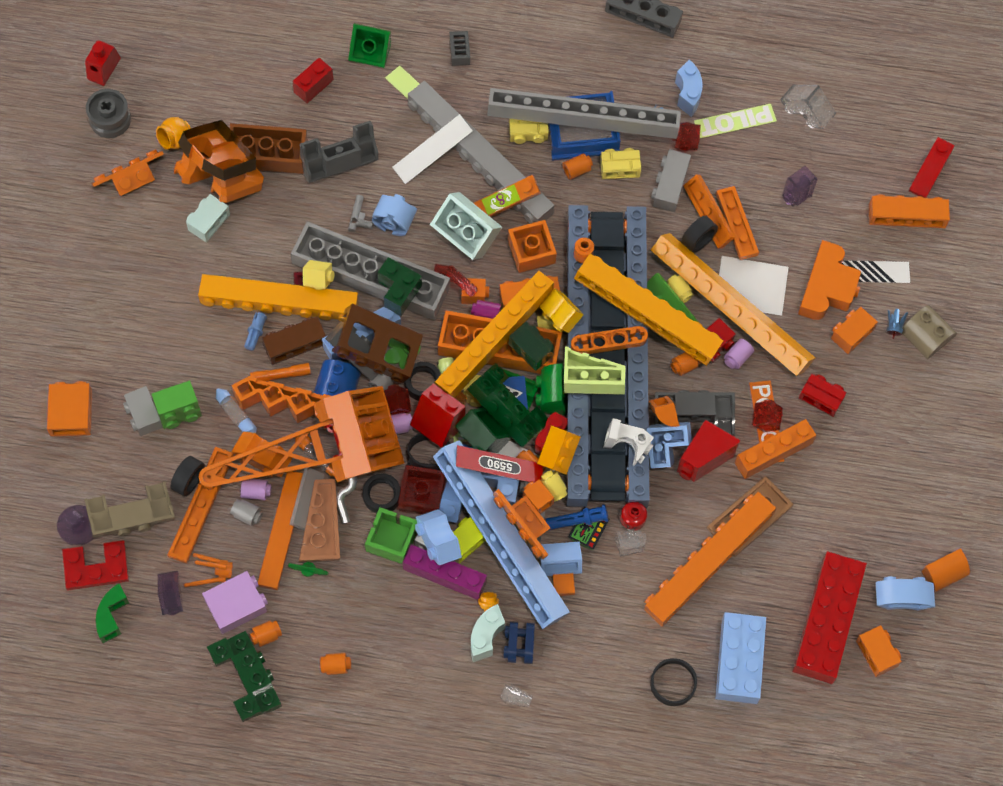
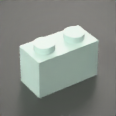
[186,194,230,243]

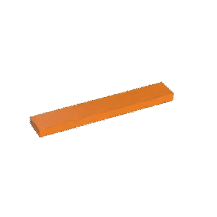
[167,447,235,564]
[258,471,303,590]

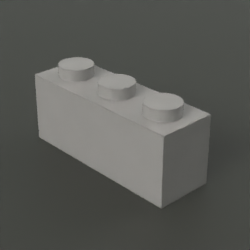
[651,149,691,213]

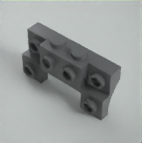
[300,121,378,183]
[654,390,735,436]

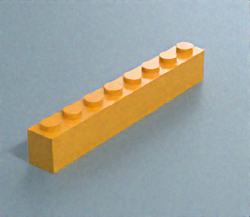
[574,254,723,366]
[435,271,554,398]
[198,274,359,322]

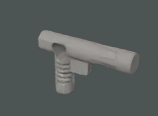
[348,195,373,232]

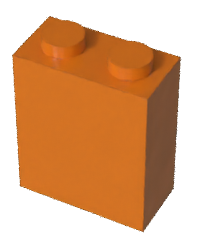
[47,381,92,436]

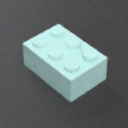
[430,192,503,260]

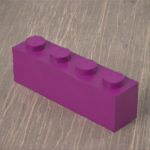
[403,544,487,600]

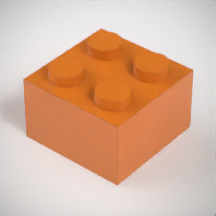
[507,220,557,273]

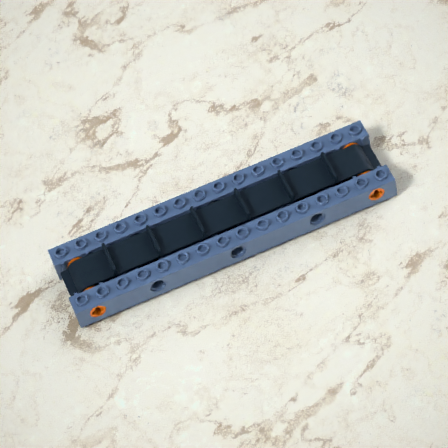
[566,205,650,508]

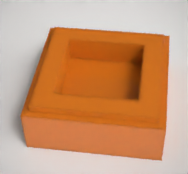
[552,573,575,596]

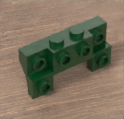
[467,363,548,447]
[207,631,282,722]

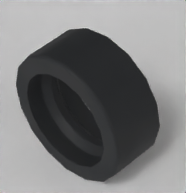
[681,216,718,253]
[404,361,441,401]
[170,456,205,496]
[363,473,401,513]

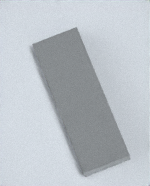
[290,468,325,531]

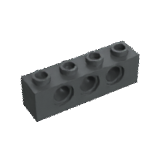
[605,0,683,38]

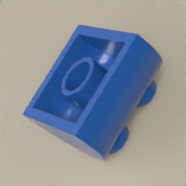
[313,359,361,396]

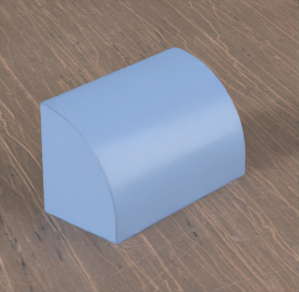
[539,542,582,576]

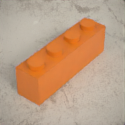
[869,194,950,228]
[735,419,817,479]

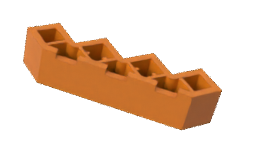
[231,376,331,430]

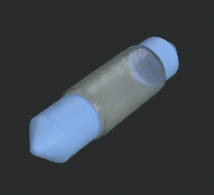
[216,388,257,433]

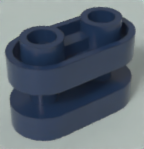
[504,622,535,664]

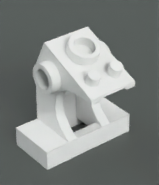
[603,418,654,466]

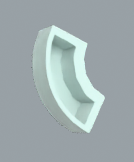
[470,604,505,662]

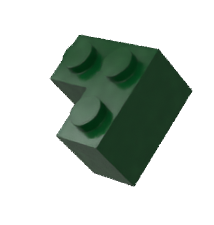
[378,257,422,316]

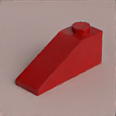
[909,137,955,198]

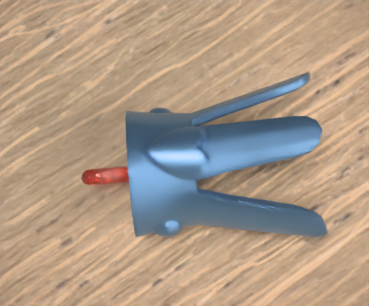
[887,309,908,339]

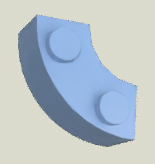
[675,60,703,117]
[415,509,462,565]
[876,576,935,611]

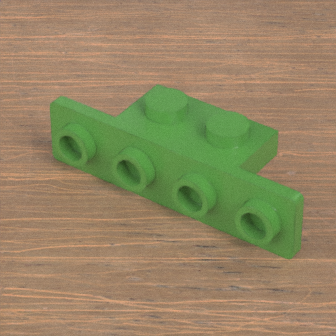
[647,273,698,322]

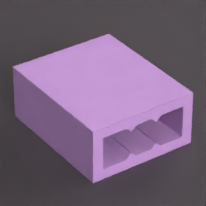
[202,571,268,634]

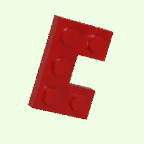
[62,540,129,591]

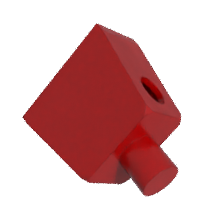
[85,40,121,86]

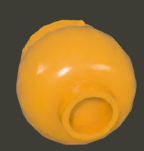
[156,117,191,150]

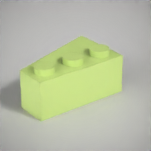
[564,346,625,395]

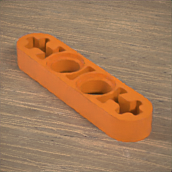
[571,326,648,354]

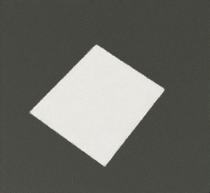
[719,256,789,316]

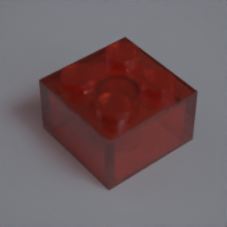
[398,465,446,515]

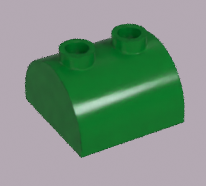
[536,364,567,415]

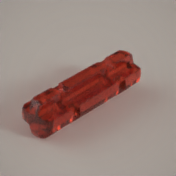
[445,265,478,297]

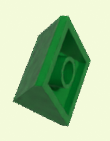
[348,23,391,68]

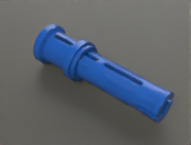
[546,504,609,531]

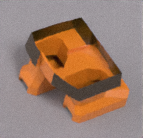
[174,120,264,203]

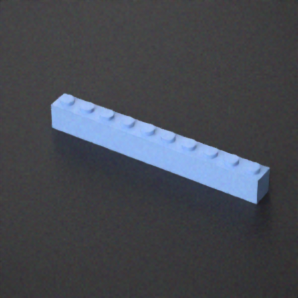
[433,440,570,629]

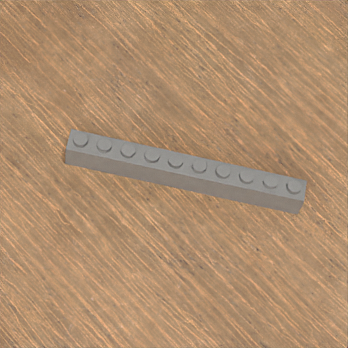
[408,80,555,224]
[487,88,681,139]

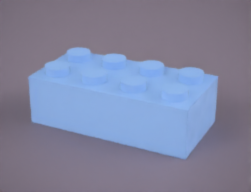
[715,612,766,704]

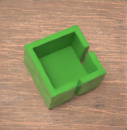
[152,380,202,429]
[365,507,417,564]

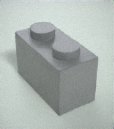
[123,386,163,436]

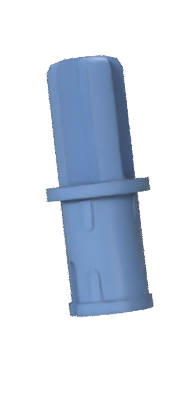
[244,312,267,351]

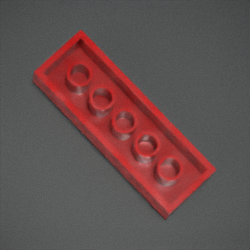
[792,551,867,684]

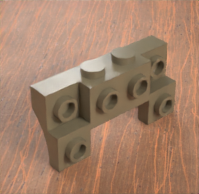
[84,481,175,538]

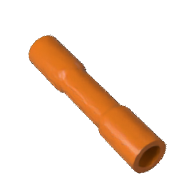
[250,363,311,382]

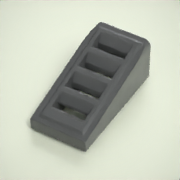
[449,31,470,66]

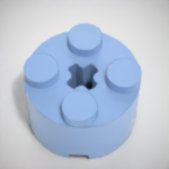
[372,194,417,236]

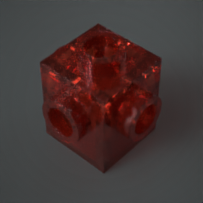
[672,122,701,151]
[752,399,783,432]

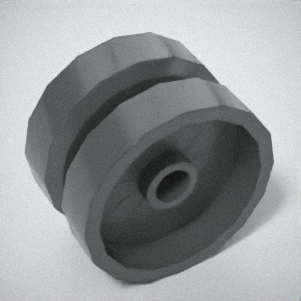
[86,89,131,138]

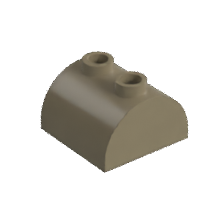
[902,305,957,359]

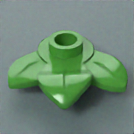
[384,339,421,369]

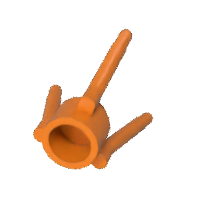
[184,553,233,587]

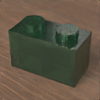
[508,322,554,371]

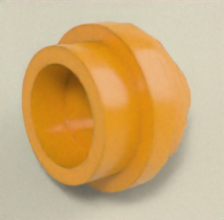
[478,592,499,612]

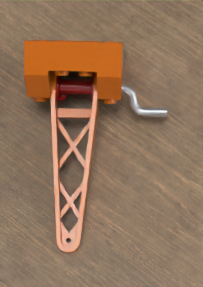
[199,386,405,524]

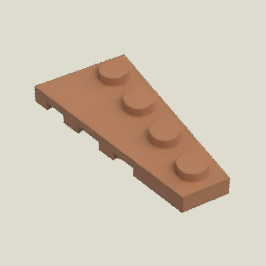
[299,479,340,562]

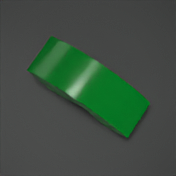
[96,584,129,643]

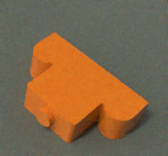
[798,240,861,320]

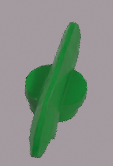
[288,562,328,577]

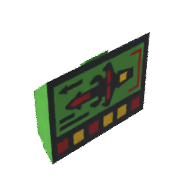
[568,506,610,550]

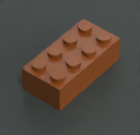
[230,123,308,174]

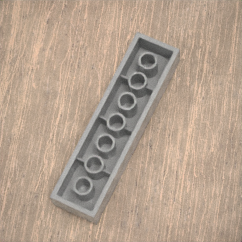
[291,222,450,320]

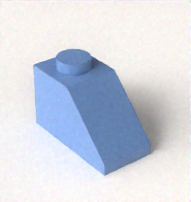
[439,480,463,523]

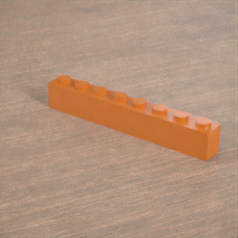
[644,492,776,627]

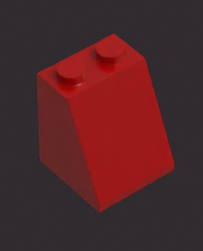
[410,383,466,448]
[677,420,740,482]

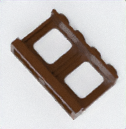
[332,303,423,383]

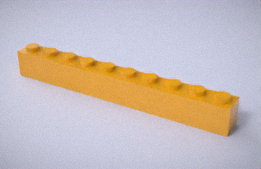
[651,233,815,376]

